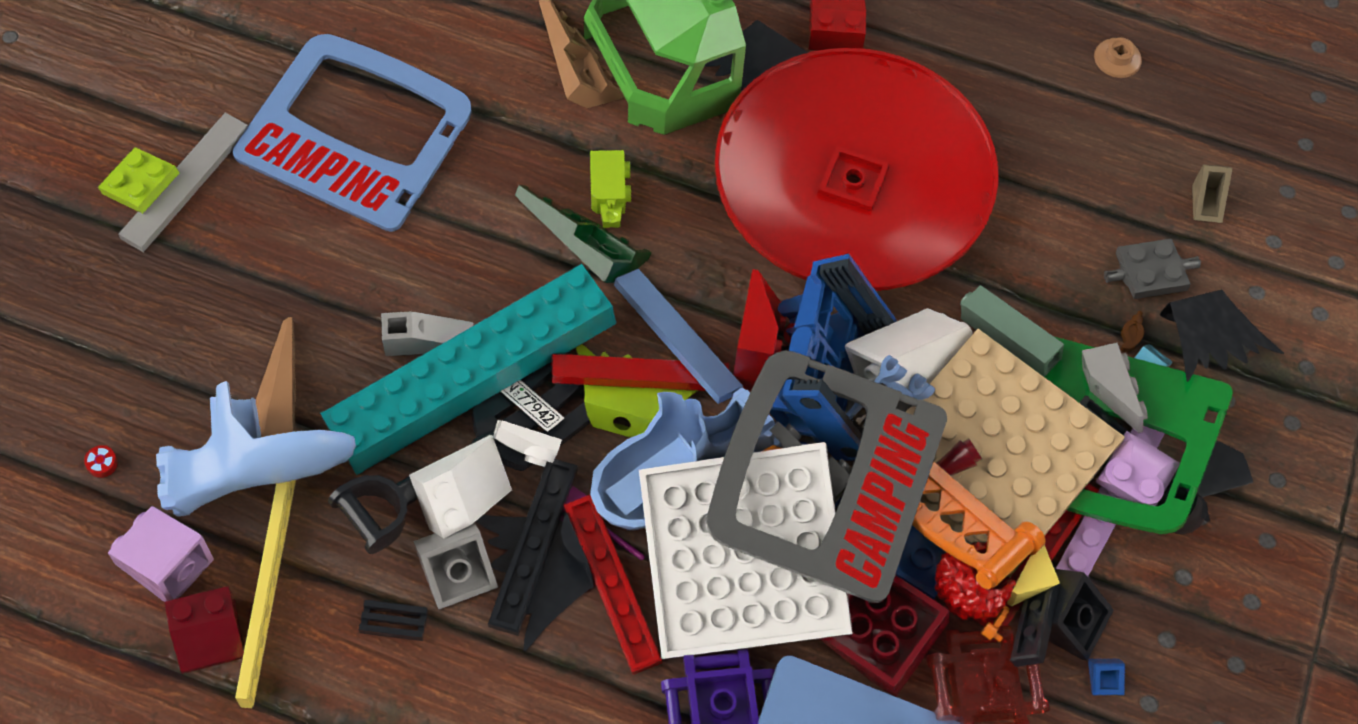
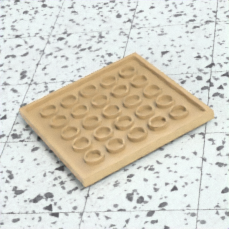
[906,329,1125,578]

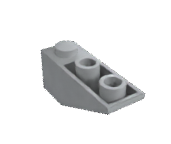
[381,311,474,356]
[1082,343,1148,433]

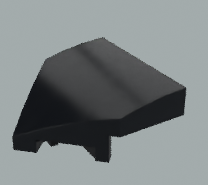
[1197,440,1254,497]

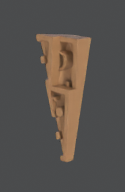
[539,0,624,108]
[256,317,296,437]

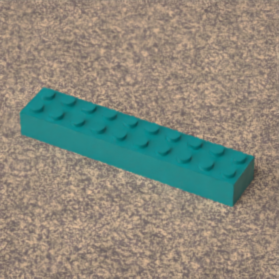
[320,264,616,475]

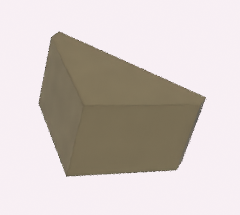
[1192,164,1233,223]

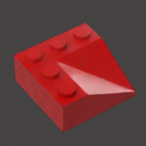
[734,269,787,392]

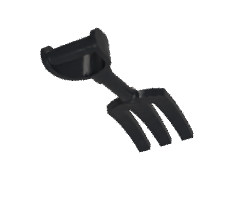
[328,362,590,554]

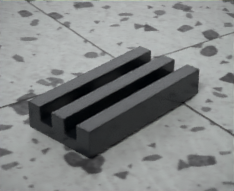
[358,600,428,641]

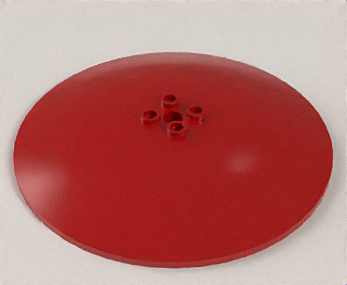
[715,48,999,291]

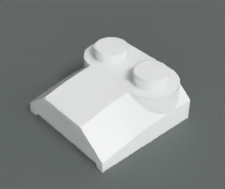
[493,420,562,467]

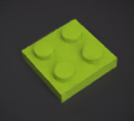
[98,147,180,214]

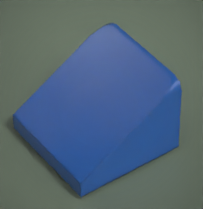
[1088,658,1125,695]

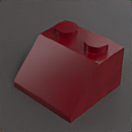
[164,586,244,674]

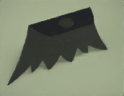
[704,19,808,91]
[1160,289,1284,382]
[476,512,594,652]

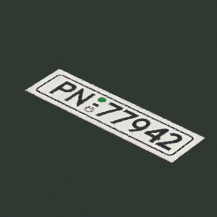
[501,380,565,432]

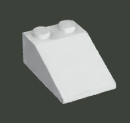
[409,435,512,539]

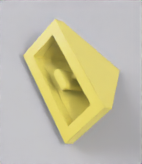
[1007,545,1060,606]

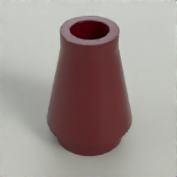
[936,438,982,476]

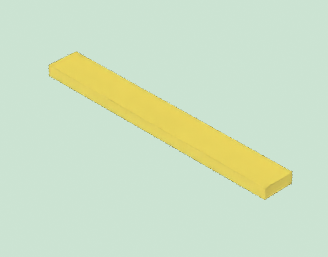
[235,480,296,708]

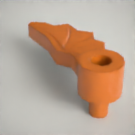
[981,606,1010,642]

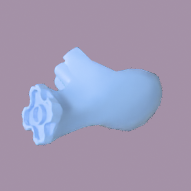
[156,381,356,517]
[590,387,782,531]

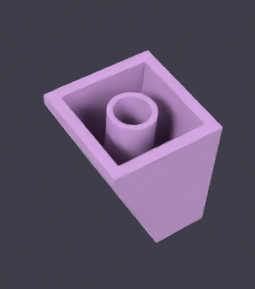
[108,506,214,602]

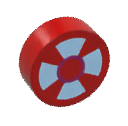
[84,445,118,478]

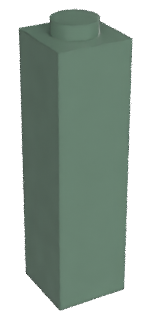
[960,285,1064,377]

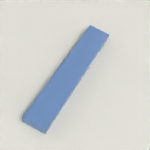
[614,269,743,404]

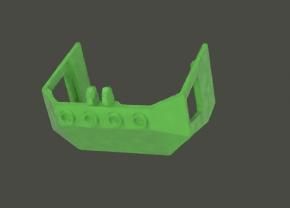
[584,0,746,135]

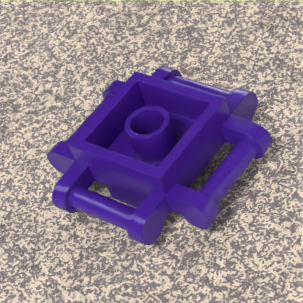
[661,649,775,724]

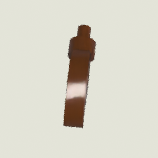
[1120,311,1144,352]

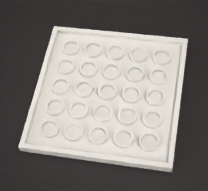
[639,442,853,659]

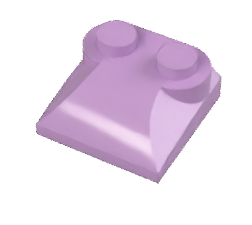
[1096,431,1180,506]

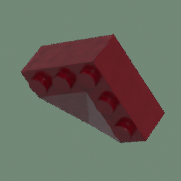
[819,575,949,697]

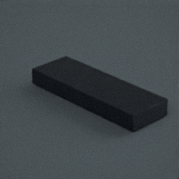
[1010,584,1060,667]

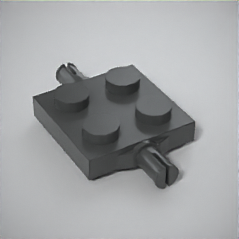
[1104,238,1201,299]

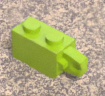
[590,150,631,228]

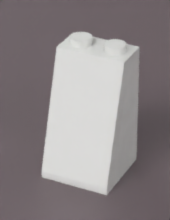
[845,308,973,389]

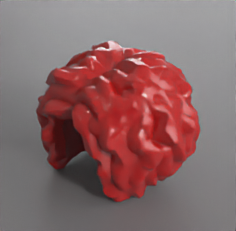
[934,542,1016,621]

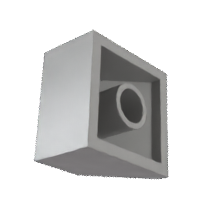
[413,523,498,610]

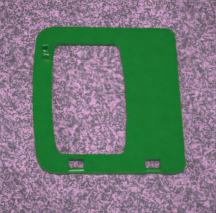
[1045,336,1233,534]

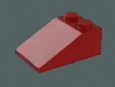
[808,0,866,50]

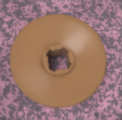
[1094,37,1142,78]

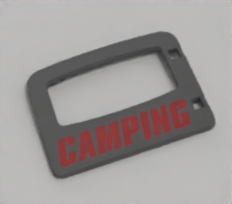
[706,350,947,603]

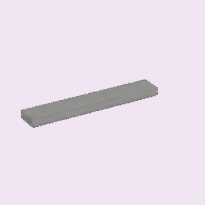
[119,113,248,253]

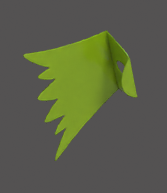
[576,344,698,437]

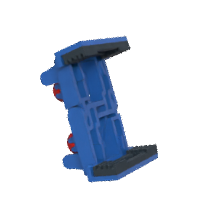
[770,254,897,461]

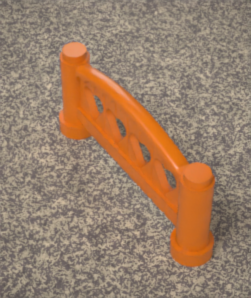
[912,461,1045,589]

